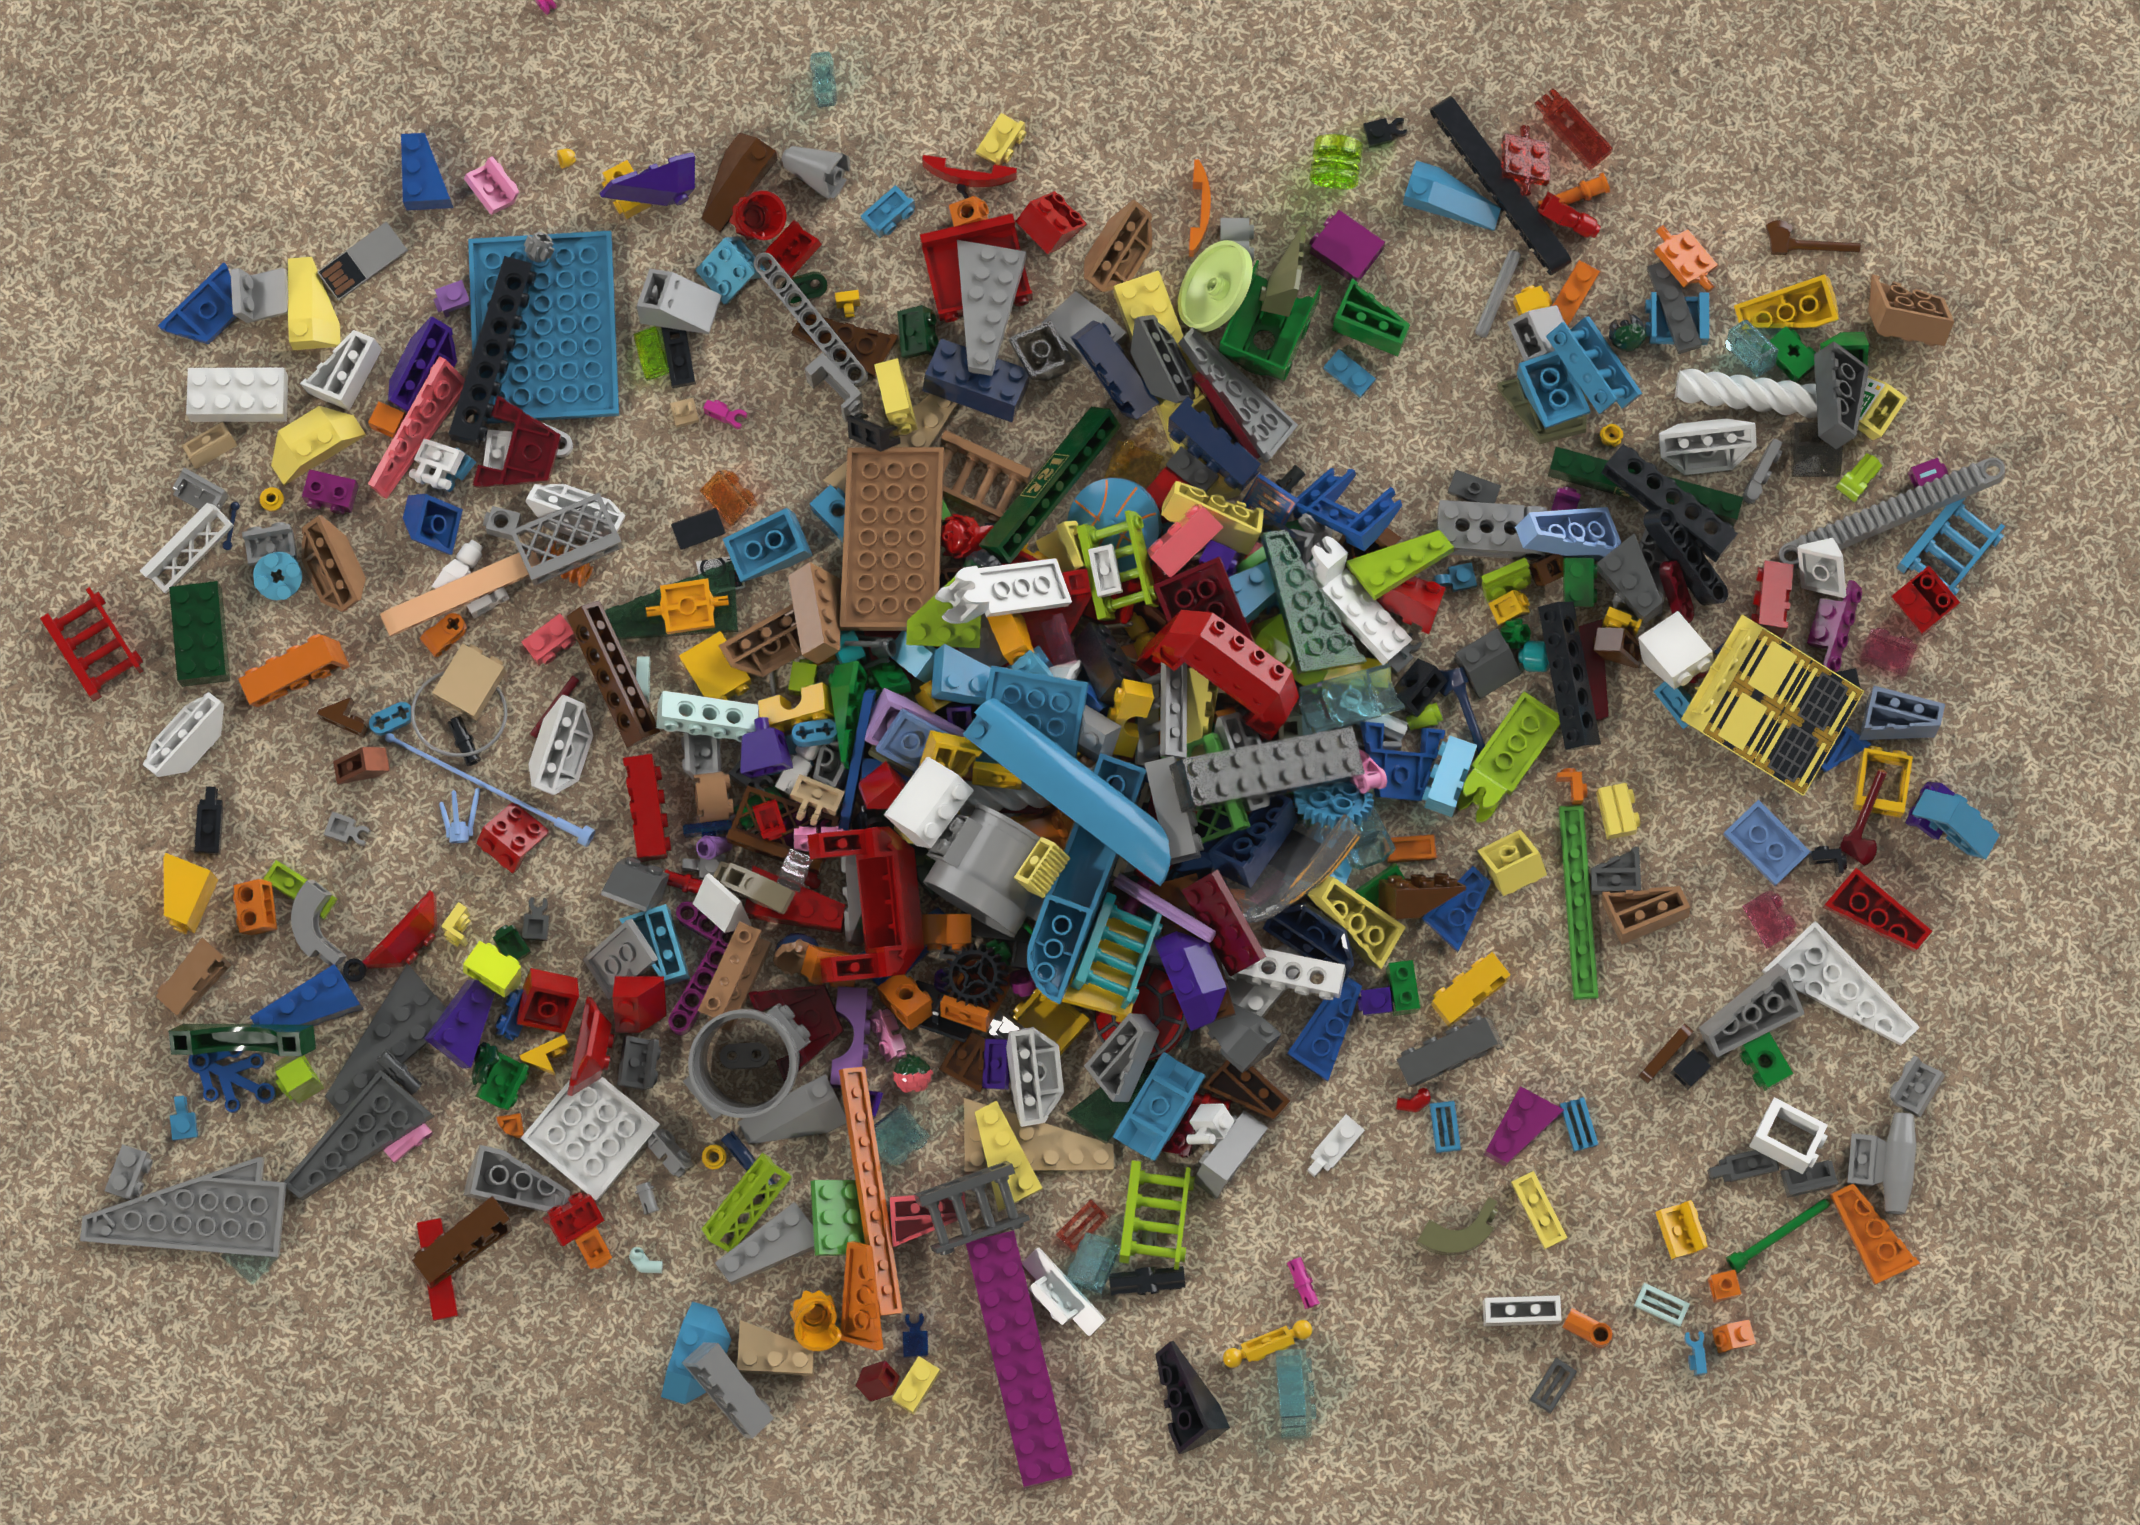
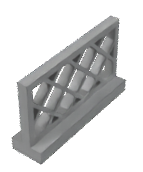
[510,493,623,586]

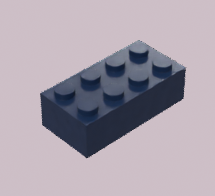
[922,338,1031,422]

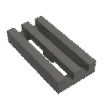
[1529,1358,1577,1414]

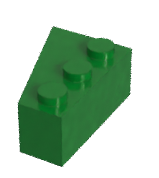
[1332,278,1410,357]

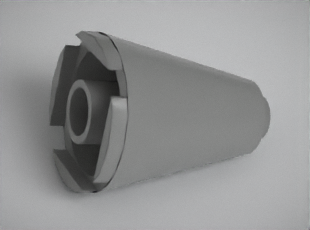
[782,146,850,199]

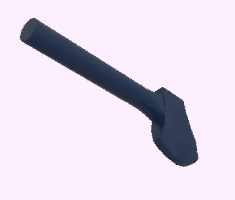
[1439,667,1485,755]

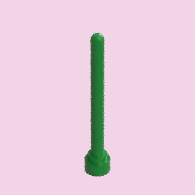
[1726,1199,1830,1274]

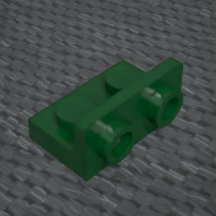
[897,305,939,359]

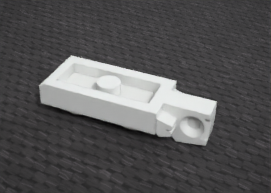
[1307,1114,1365,1178]

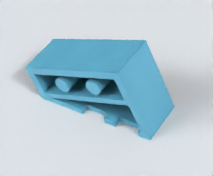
[1422,736,1477,817]

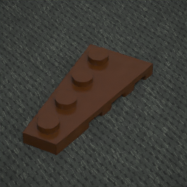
[791,314,898,379]

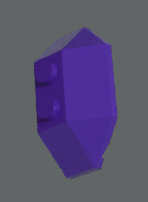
[388,316,457,412]
[1154,931,1227,1031]

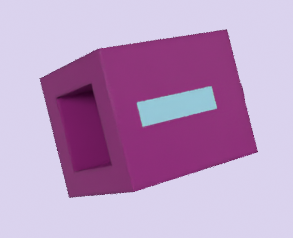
[1908,457,1948,489]

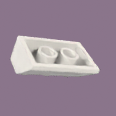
[884,757,974,848]

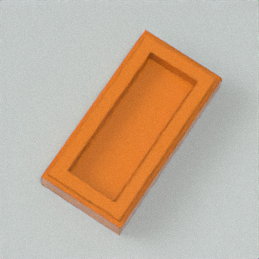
[1385,834,1437,863]

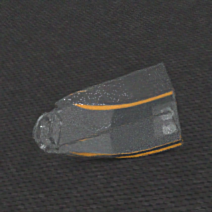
[1211,780,1362,923]

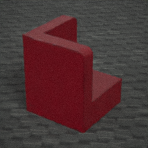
[855,1360,900,1402]

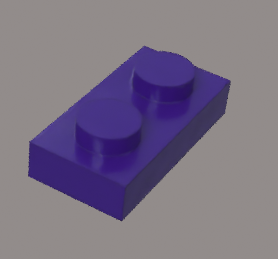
[982,1039,1010,1090]

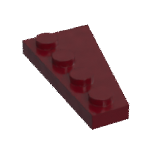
[1578,619,1609,721]

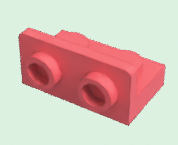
[521,613,576,666]

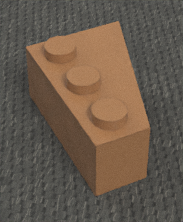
[155,937,231,1019]

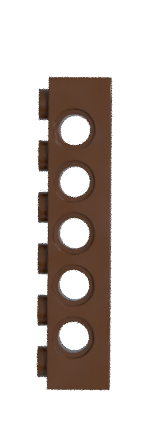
[566,600,660,748]

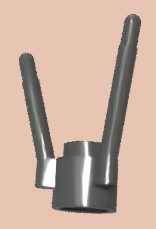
[844,635,896,670]

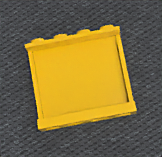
[1038,917,1148,1023]

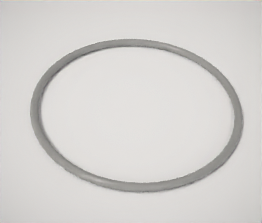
[411,671,507,757]

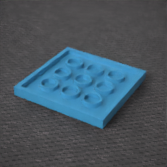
[976,666,1089,764]

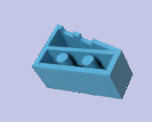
[1229,555,1294,624]

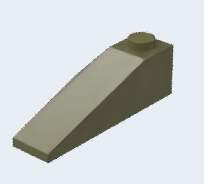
[1259,226,1306,317]

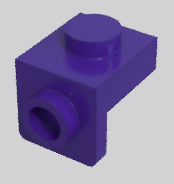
[1358,987,1394,1016]

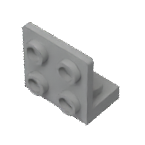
[231,268,289,323]

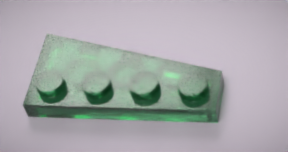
[1066,1059,1158,1144]

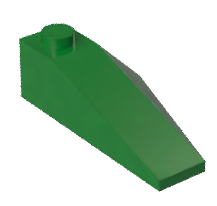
[828,661,868,769]

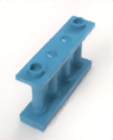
[1546,316,1643,414]
[1897,497,2005,595]

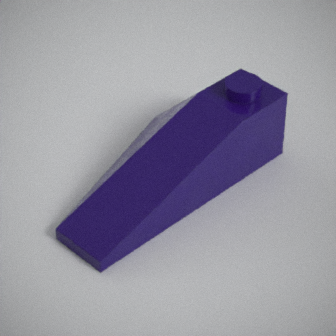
[599,152,695,206]

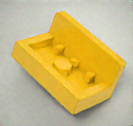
[1655,1200,1708,1260]

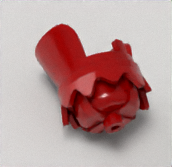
[729,190,787,240]
[941,513,994,559]

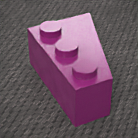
[1484,1086,1564,1167]

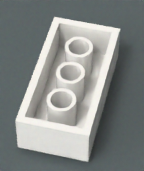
[186,368,288,422]

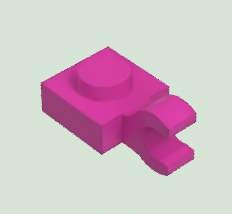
[703,399,747,429]

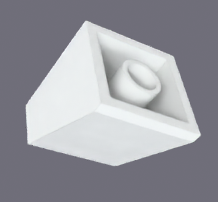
[1638,611,1714,690]

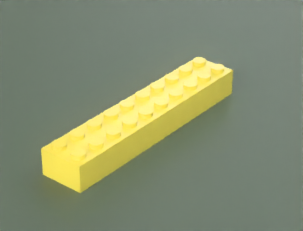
[1114,271,1240,500]

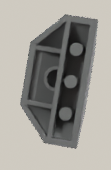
[1130,315,1195,403]

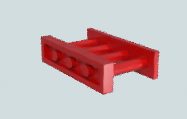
[40,587,143,702]

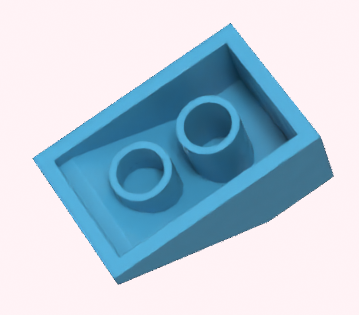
[1517,351,1591,429]
[723,508,813,582]

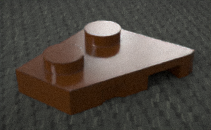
[939,1032,985,1094]

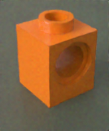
[949,196,989,226]
[368,401,406,438]
[1708,1270,1741,1303]

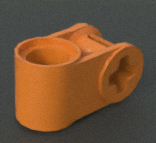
[420,613,467,658]

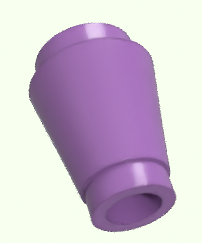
[696,836,733,860]

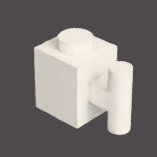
[1186,1104,1235,1144]

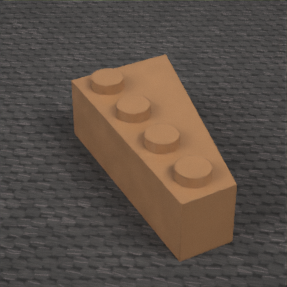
[788,562,841,664]

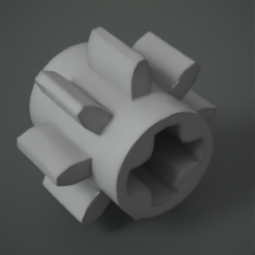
[524,232,555,262]

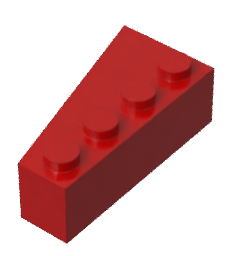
[623,754,672,862]

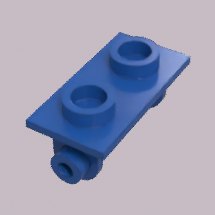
[495,989,523,1041]

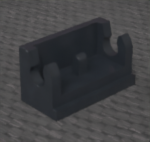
[847,413,900,452]

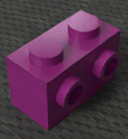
[302,469,359,515]

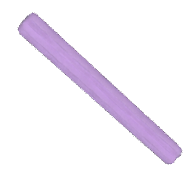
[1113,874,1216,942]

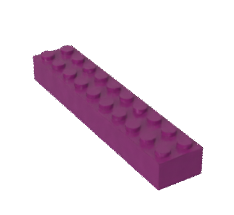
[966,1230,1073,1489]

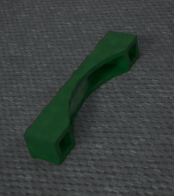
[168,1023,316,1056]

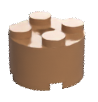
[693,771,734,823]

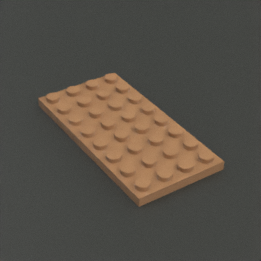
[840,447,945,631]

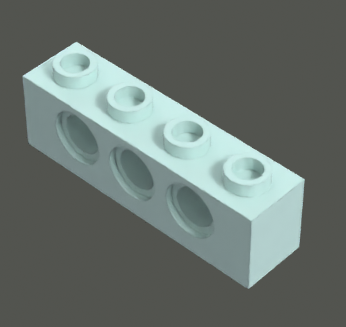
[656,691,758,742]

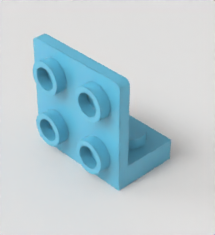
[696,236,766,304]

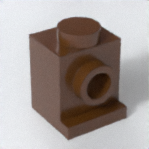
[1528,553,1566,586]

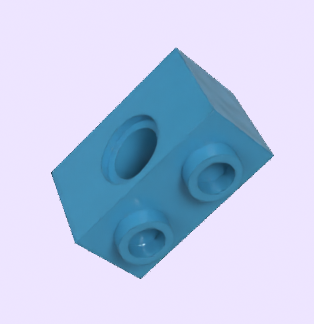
[810,485,845,542]

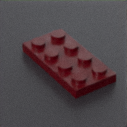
[1182,870,1267,977]

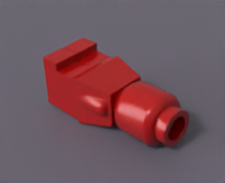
[1537,192,1601,238]

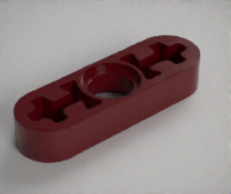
[1659,561,1694,623]

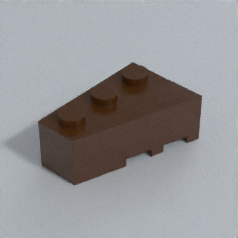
[1202,1060,1292,1120]

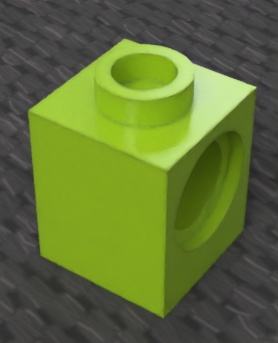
[788,659,818,696]

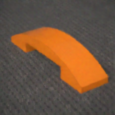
[1189,159,1211,257]

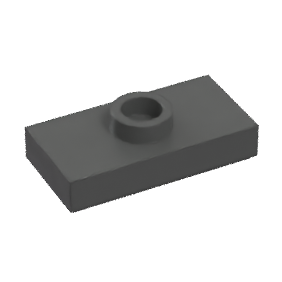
[1447,470,1501,503]

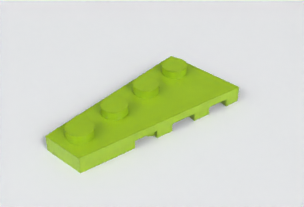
[1346,530,1454,600]

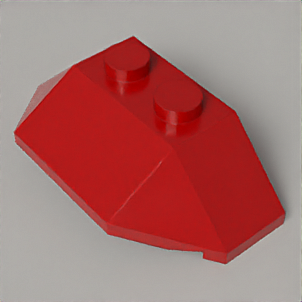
[362,890,437,969]
[567,996,615,1096]

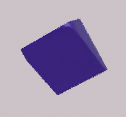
[869,1091,883,1119]

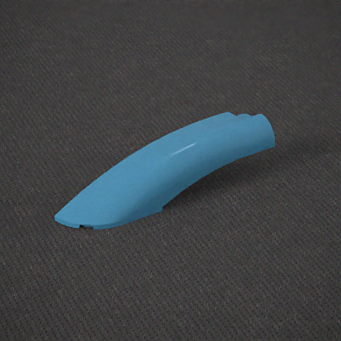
[963,698,1171,886]
[1027,753,1147,1004]

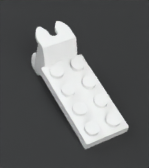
[1291,536,1413,665]
[935,558,1072,624]

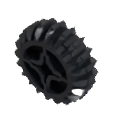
[942,943,1009,1008]

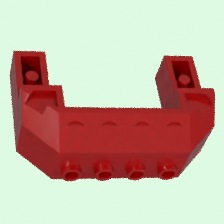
[1135,610,1299,742]
[807,827,924,983]

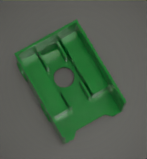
[1219,260,1321,382]

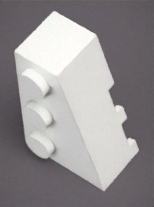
[300,330,382,411]

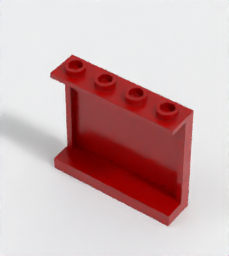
[920,213,1033,323]

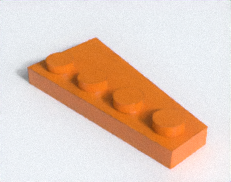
[1830,1183,1920,1285]
[840,1241,884,1351]

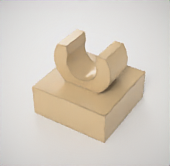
[670,398,699,428]

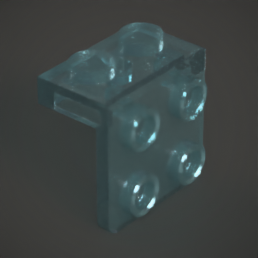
[874,1104,930,1166]

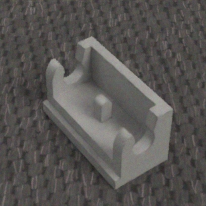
[172,468,229,510]

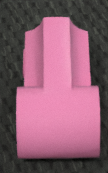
[383,1123,433,1163]

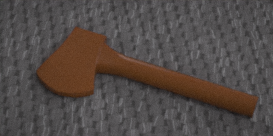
[1765,220,1861,255]

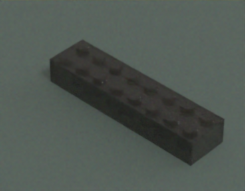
[1169,727,1365,813]

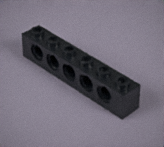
[1601,444,1738,563]
[1538,601,1601,750]

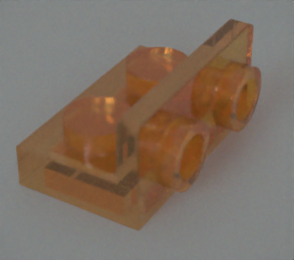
[699,470,758,526]

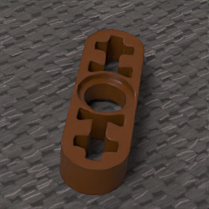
[1638,1023,1694,1084]

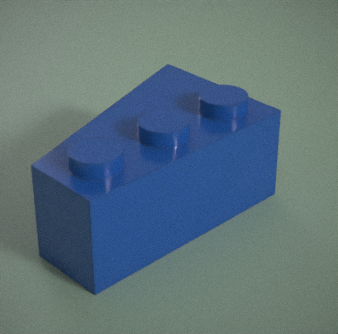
[401,133,454,211]

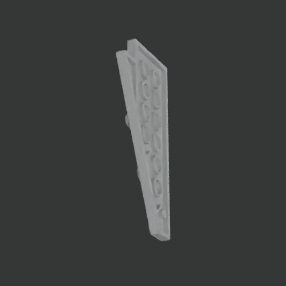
[80,1157,287,1258]

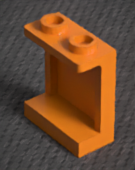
[940,960,1010,1032]

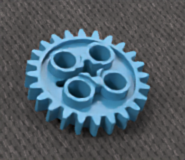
[1293,772,1374,830]

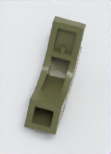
[1416,1197,1498,1256]

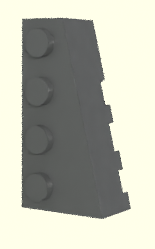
[1396,1015,1505,1088]

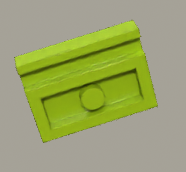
[1481,558,1531,602]

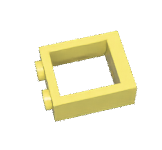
[874,358,918,436]

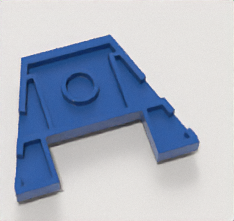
[1360,722,1445,801]

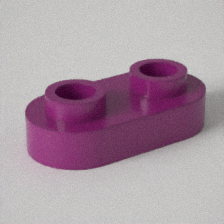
[1009,969,1037,997]

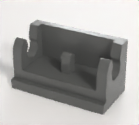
[1780,1160,1838,1198]

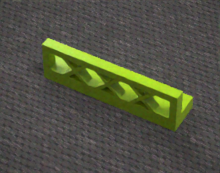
[701,1152,792,1252]

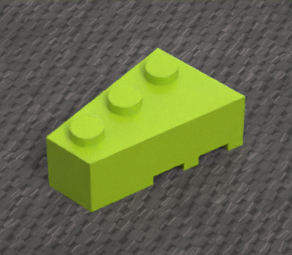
[274,1055,324,1104]

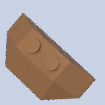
[1084,200,1152,292]
[301,515,366,612]
[719,604,802,678]

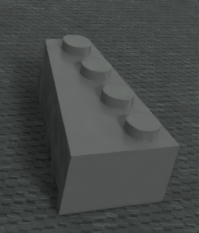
[1814,341,1869,449]

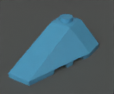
[1403,161,1501,231]

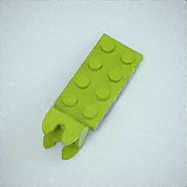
[1456,691,1560,823]

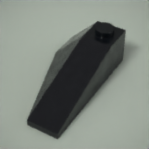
[1155,1341,1230,1454]

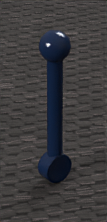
[223,501,240,551]

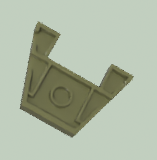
[1497,378,1587,445]

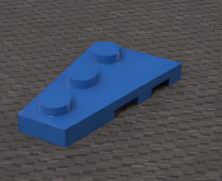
[1422,866,1491,953]

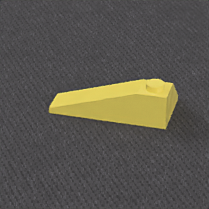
[288,257,341,350]

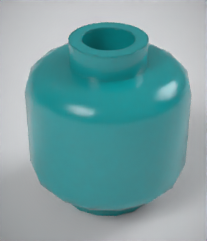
[1518,640,1550,672]

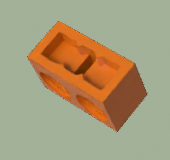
[233,879,277,936]

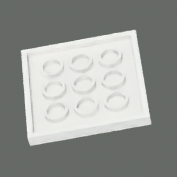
[520,1076,661,1202]

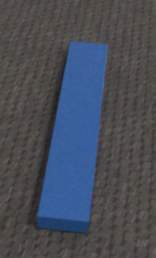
[838,689,877,831]

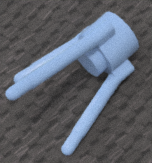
[439,788,480,843]

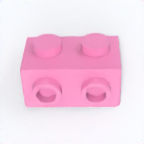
[464,157,519,215]

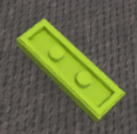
[263,860,338,919]

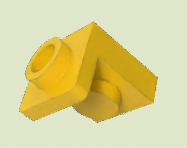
[1488,590,1530,625]

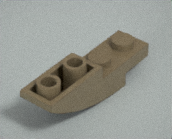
[713,861,796,914]

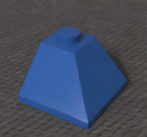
[403,494,463,555]

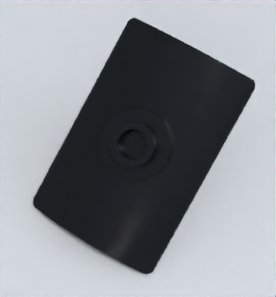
[898,980,973,1042]

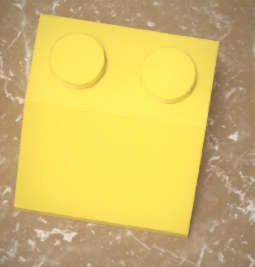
[1477,829,1547,896]

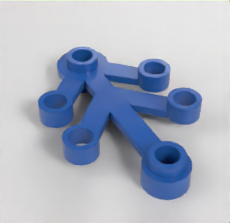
[188,1051,276,1113]

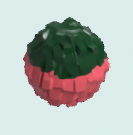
[893,1054,933,1093]

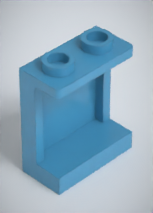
[1645,292,1709,345]

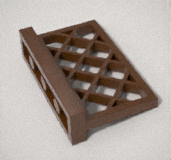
[726,785,840,875]

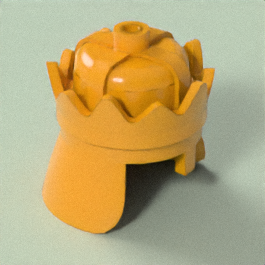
[790,1290,841,1351]

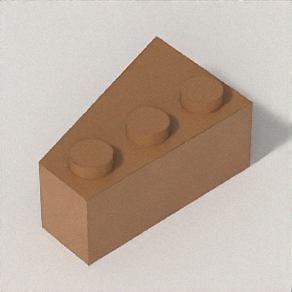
[1601,886,1690,945]

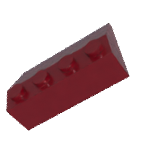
[1153,556,1255,668]

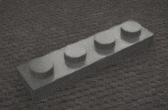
[1647,262,1702,354]

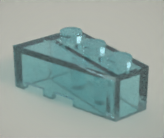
[1275,1349,1316,1440]

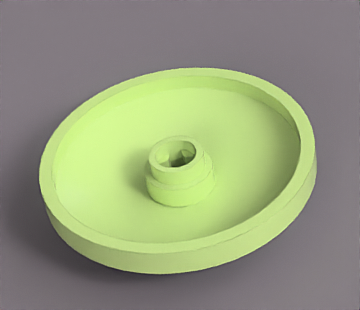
[1178,240,1253,332]

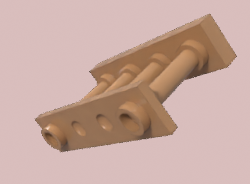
[941,430,1032,523]
[698,921,772,1033]

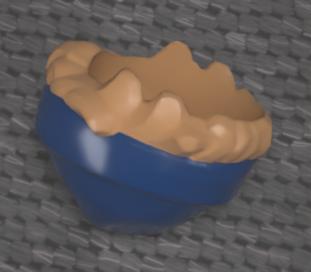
[773,933,819,976]

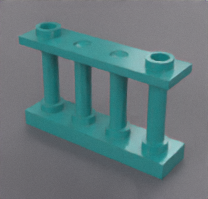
[1070,892,1163,1009]

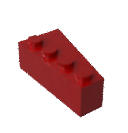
[1348,556,1446,635]
[745,865,846,933]
[1823,868,1932,952]

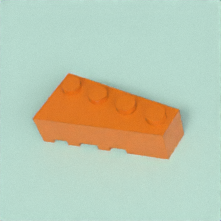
[238,634,350,707]

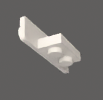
[1022,1248,1106,1336]

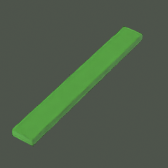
[1558,805,1599,1000]

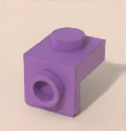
[433,280,471,318]

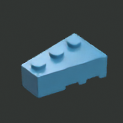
[931,644,991,706]
[1912,789,2000,860]

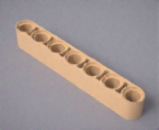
[380,549,541,637]

